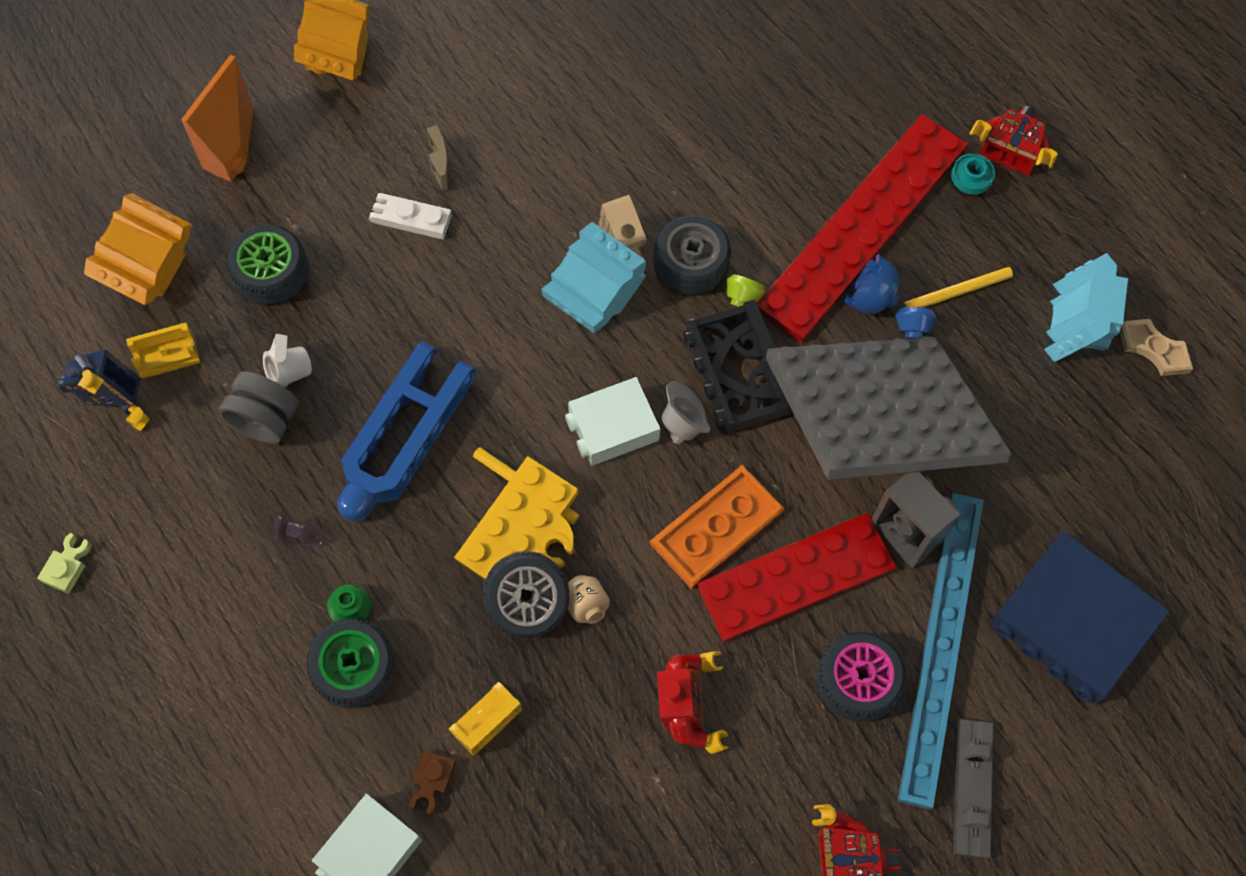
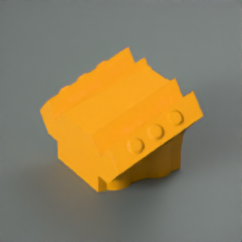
[294,0,370,81]
[84,193,191,305]

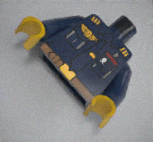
[58,349,150,431]

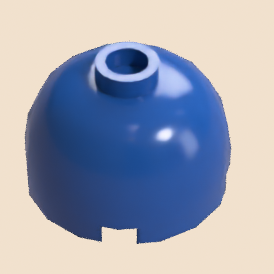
[844,254,901,315]

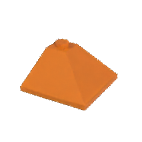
[181,55,254,182]

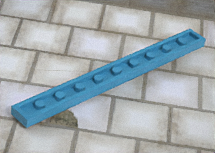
[898,493,984,810]

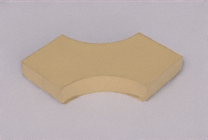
[1119,319,1193,376]

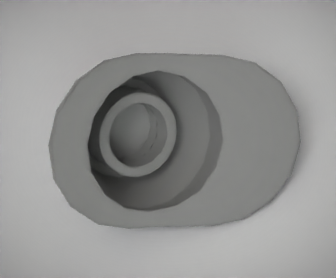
[661,381,711,444]

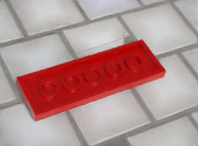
[697,513,896,643]

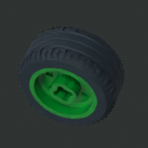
[306,619,396,709]

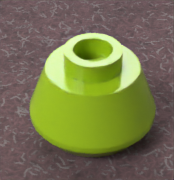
[727,274,765,307]

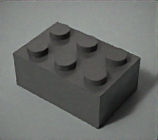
[871,471,960,569]

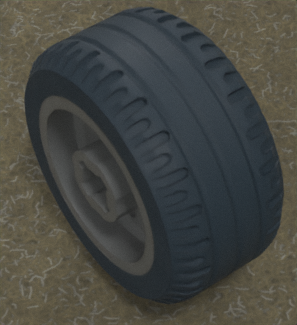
[654,215,731,295]

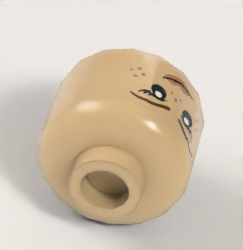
[567,575,610,624]

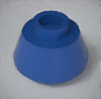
[895,307,937,339]

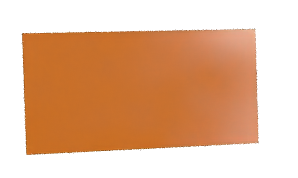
[650,465,785,590]

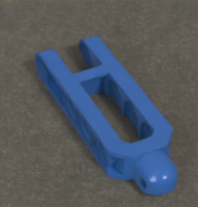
[337,342,476,521]

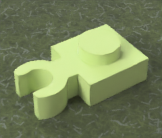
[37,533,92,594]

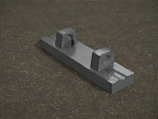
[953,719,993,859]

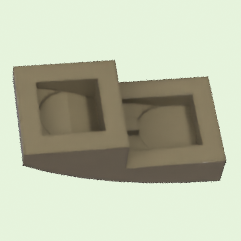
[427,125,449,192]

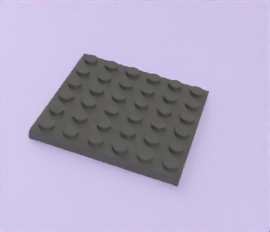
[766,337,1011,480]

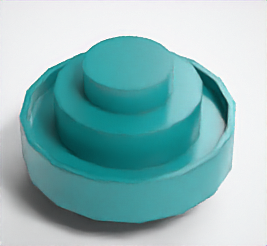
[951,154,995,194]

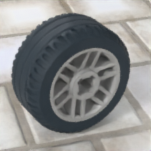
[483,551,569,638]

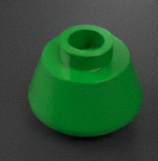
[327,584,371,622]

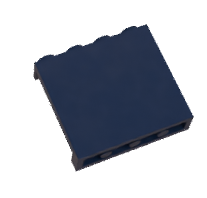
[989,531,1169,705]

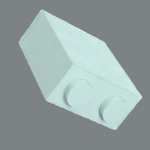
[565,377,660,466]
[312,794,422,876]

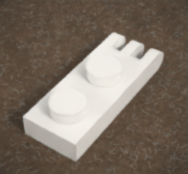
[369,193,452,240]

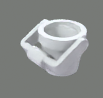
[263,334,312,387]

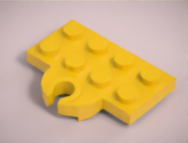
[454,456,579,579]

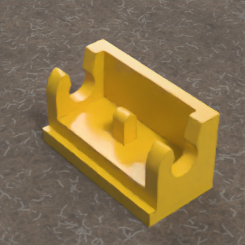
[126,323,201,379]
[449,682,522,756]

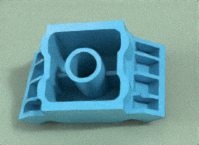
[541,222,646,334]
[1044,253,1128,362]

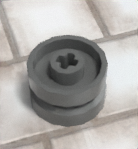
[217,371,299,444]

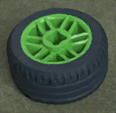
[226,224,309,305]

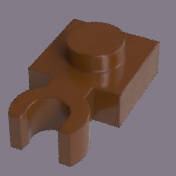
[409,750,456,815]

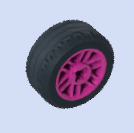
[816,632,906,722]

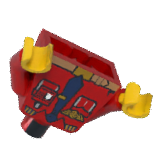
[969,106,1058,176]
[657,651,729,754]
[812,804,901,876]

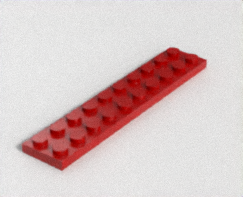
[757,114,968,343]

